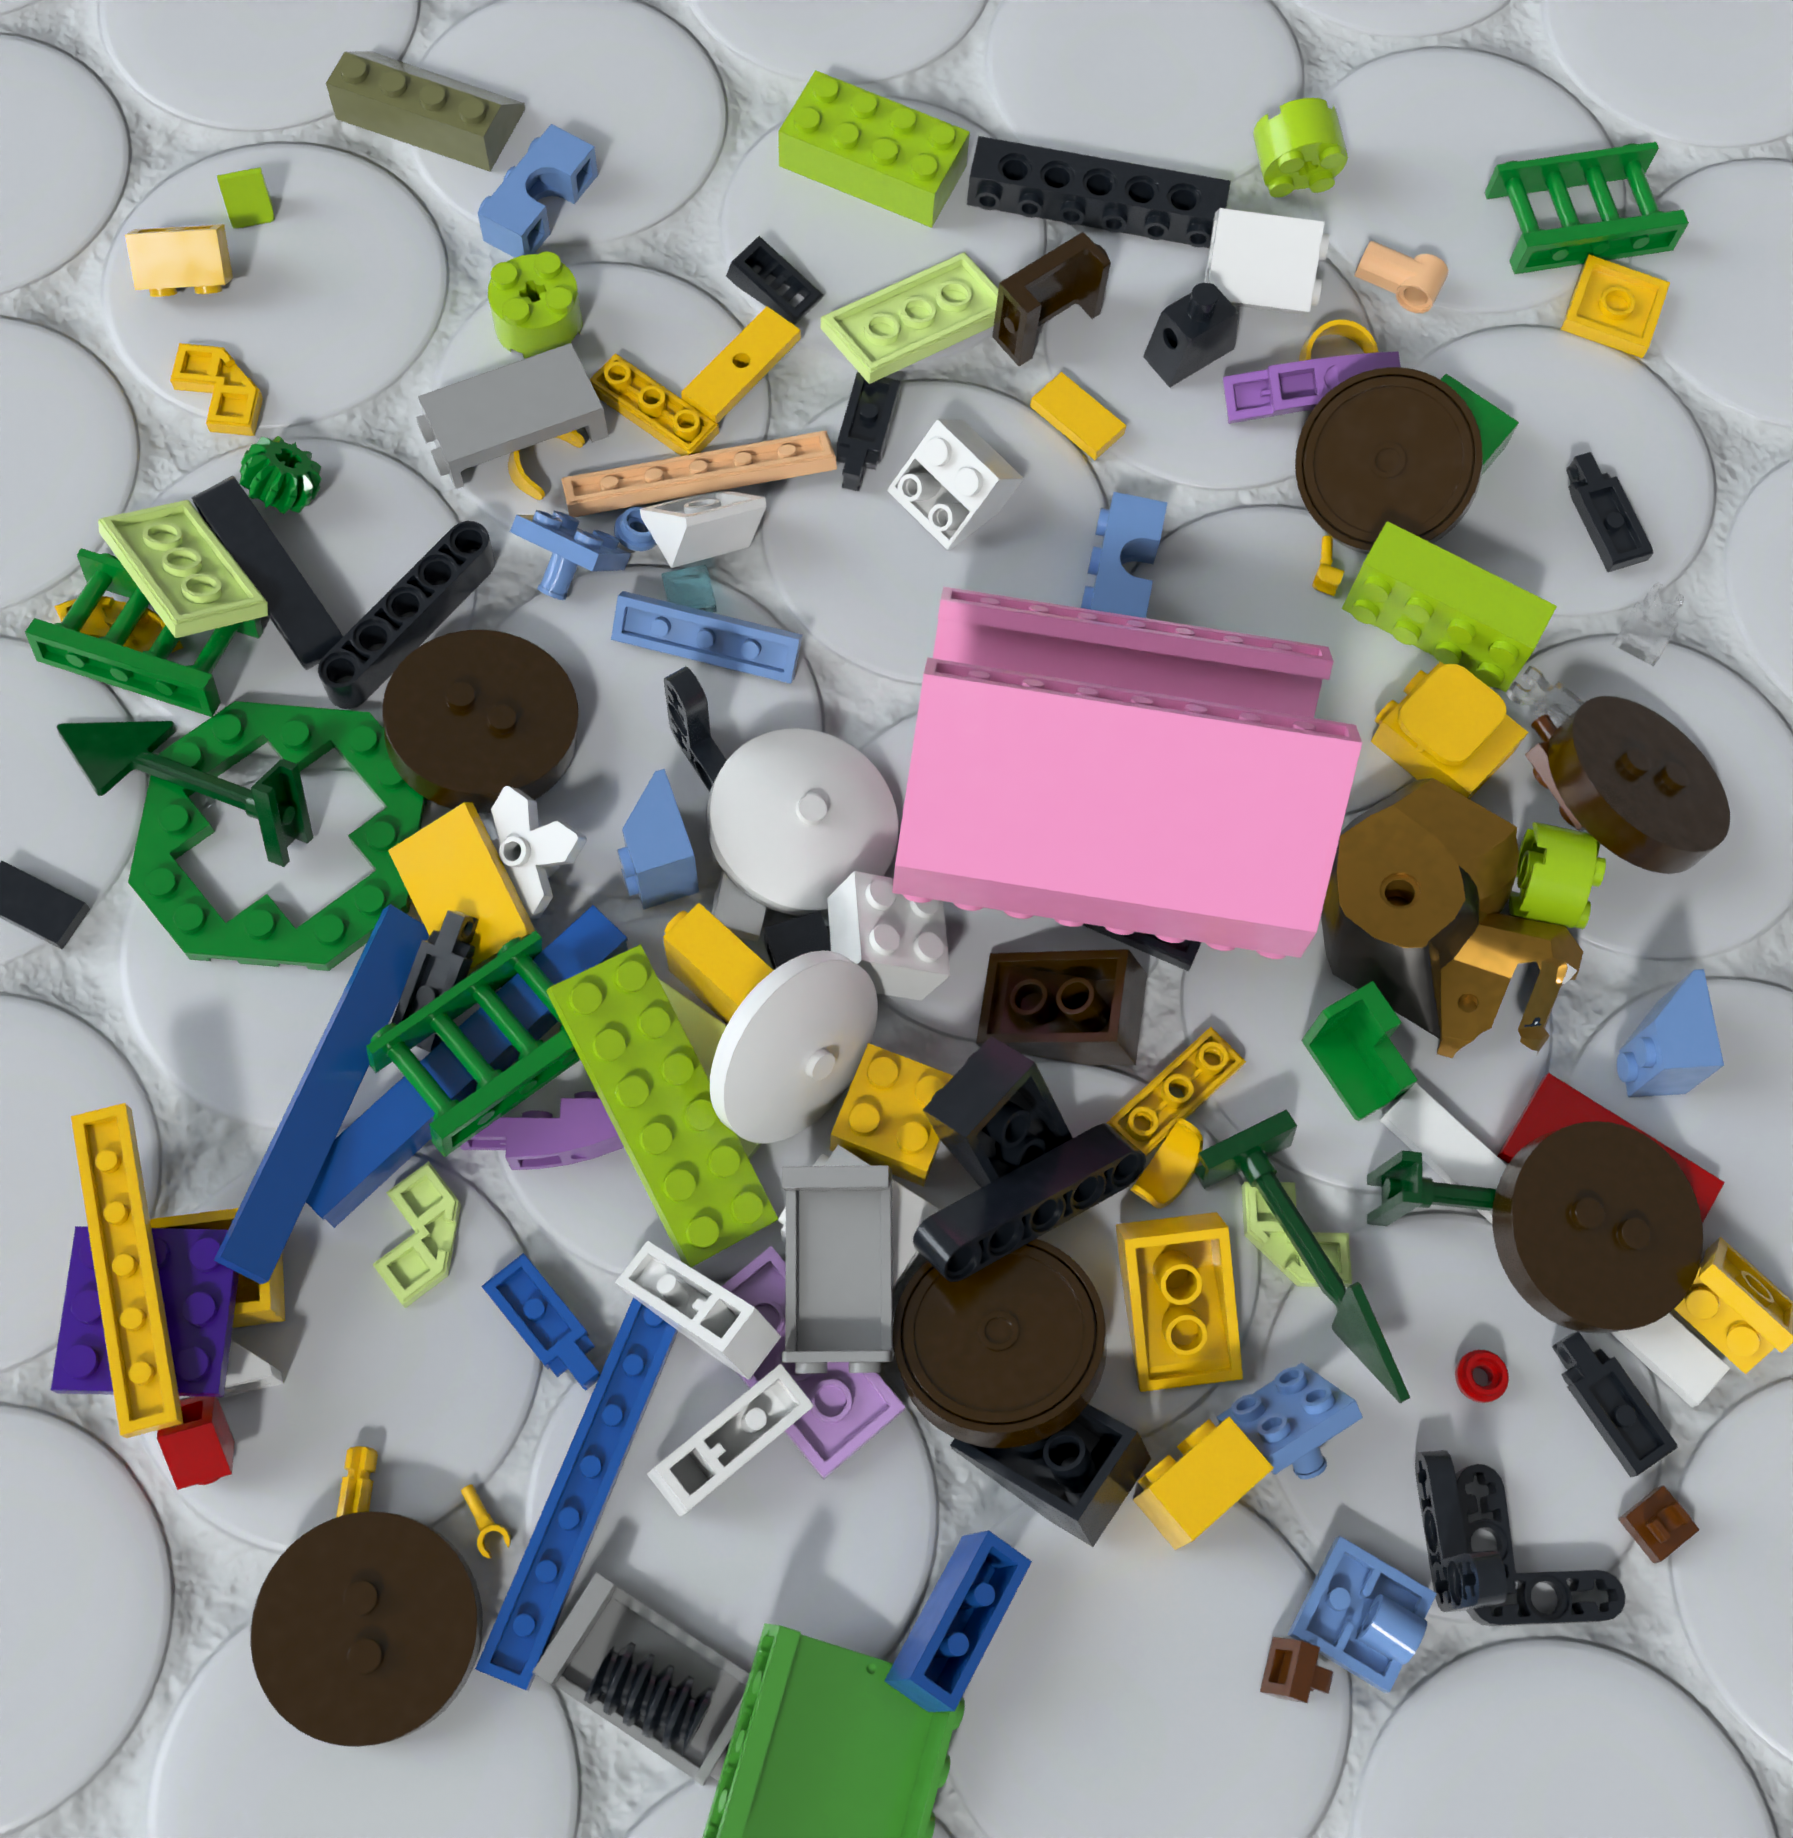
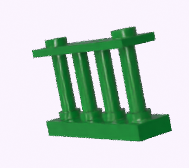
[1485,142,1689,274]
[25,548,263,717]
[366,930,580,1157]

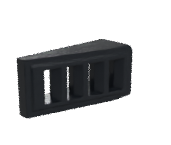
[726,236,823,325]

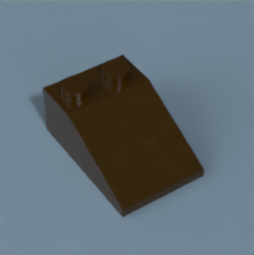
[976,949,1147,1065]

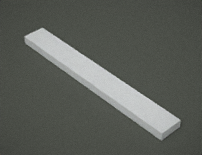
[1380,1083,1730,1408]

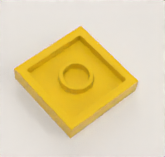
[1561,254,1670,359]

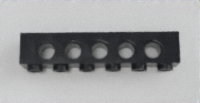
[967,136,1231,248]

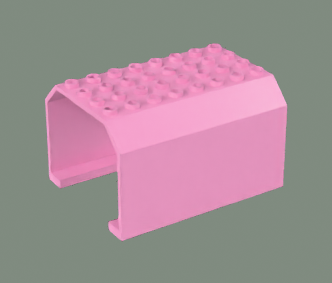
[892,587,1362,959]

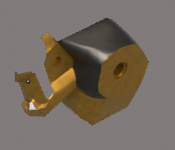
[1321,778,1583,1058]

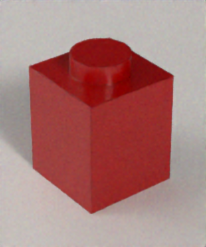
[157,1396,235,1490]

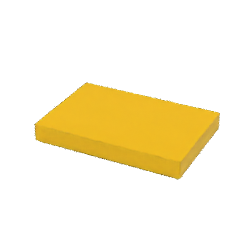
[388,802,535,975]

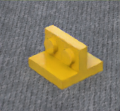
[1674,1236,1793,1374]

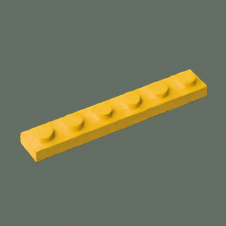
[71,1103,183,1438]

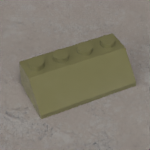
[326,51,525,172]

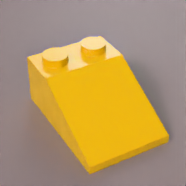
[1116,1212,1243,1392]

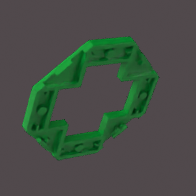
[128,701,428,971]

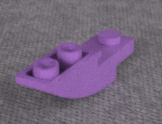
[1222,352,1401,424]
[460,1091,624,1170]

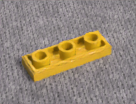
[681,306,801,424]
[589,353,719,456]
[1106,1027,1246,1157]

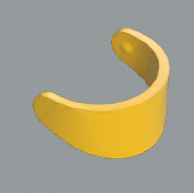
[1299,319,1378,361]
[508,430,585,500]
[1130,1118,1203,1209]

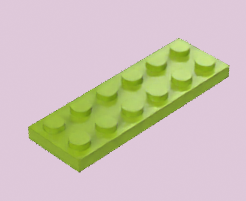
[546,944,779,1268]

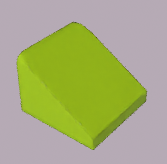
[217,167,275,229]

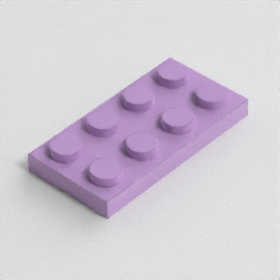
[721,1246,906,1480]

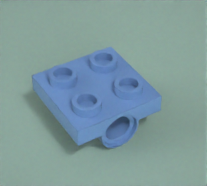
[1288,1536,1437,1693]

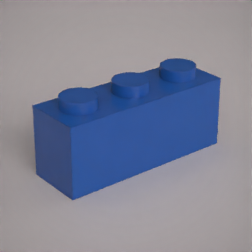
[884,1530,1032,1712]

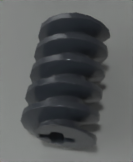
[584,1642,713,1757]

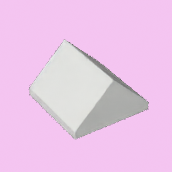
[640,490,766,568]

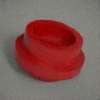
[1455,1349,1509,1403]

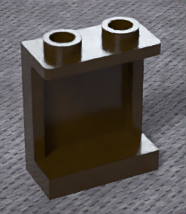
[992,232,1111,366]

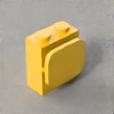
[1371,661,1529,799]

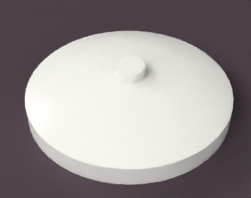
[706,728,898,916]
[710,951,878,1144]

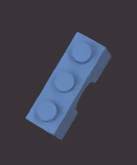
[478,124,598,258]
[1081,492,1167,618]

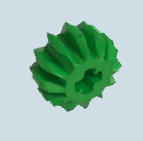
[239,436,322,514]

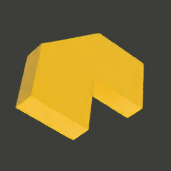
[170,343,263,436]

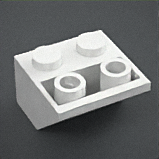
[887,419,1024,550]

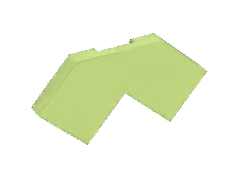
[372,1161,461,1308]
[1241,1182,1352,1287]

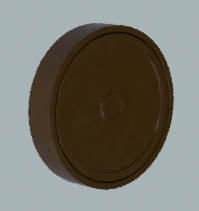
[1295,367,1483,554]
[382,630,579,813]
[1548,696,1730,874]
[1492,1121,1703,1333]
[893,1238,1107,1448]
[250,1511,483,1747]

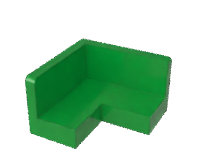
[1301,981,1418,1121]

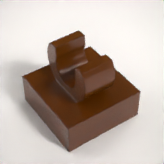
[1618,1485,1700,1563]
[1260,1637,1334,1703]

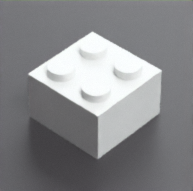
[827,871,951,1001]

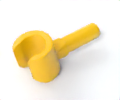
[1312,535,1345,596]
[461,1484,511,1558]

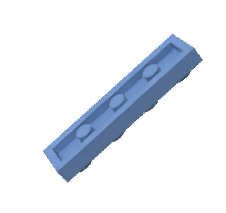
[611,591,803,684]

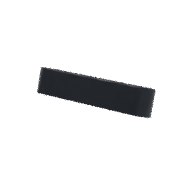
[192,476,343,671]
[318,521,495,709]
[913,1123,1146,1282]

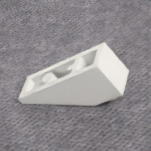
[615,1241,781,1380]
[647,1364,814,1517]

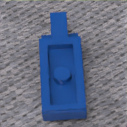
[481,1253,600,1391]

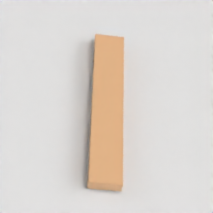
[561,431,837,517]

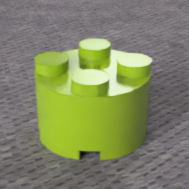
[1253,98,1348,198]
[488,251,583,358]
[1509,822,1606,929]

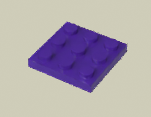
[51,1226,239,1397]

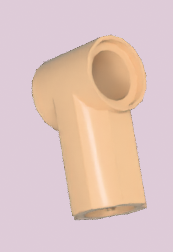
[1355,241,1449,313]

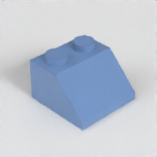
[617,769,699,909]
[1617,969,1724,1097]

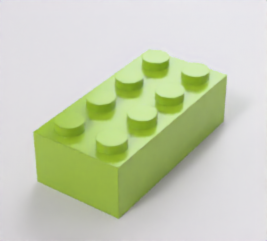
[778,70,970,228]
[1342,521,1557,692]

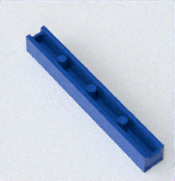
[306,905,628,1228]

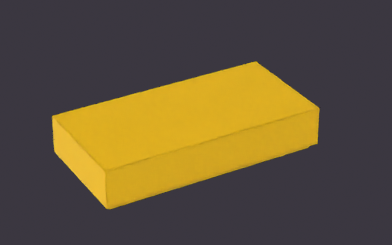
[1030,372,1127,460]

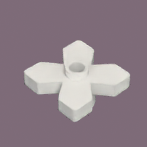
[491,786,587,920]

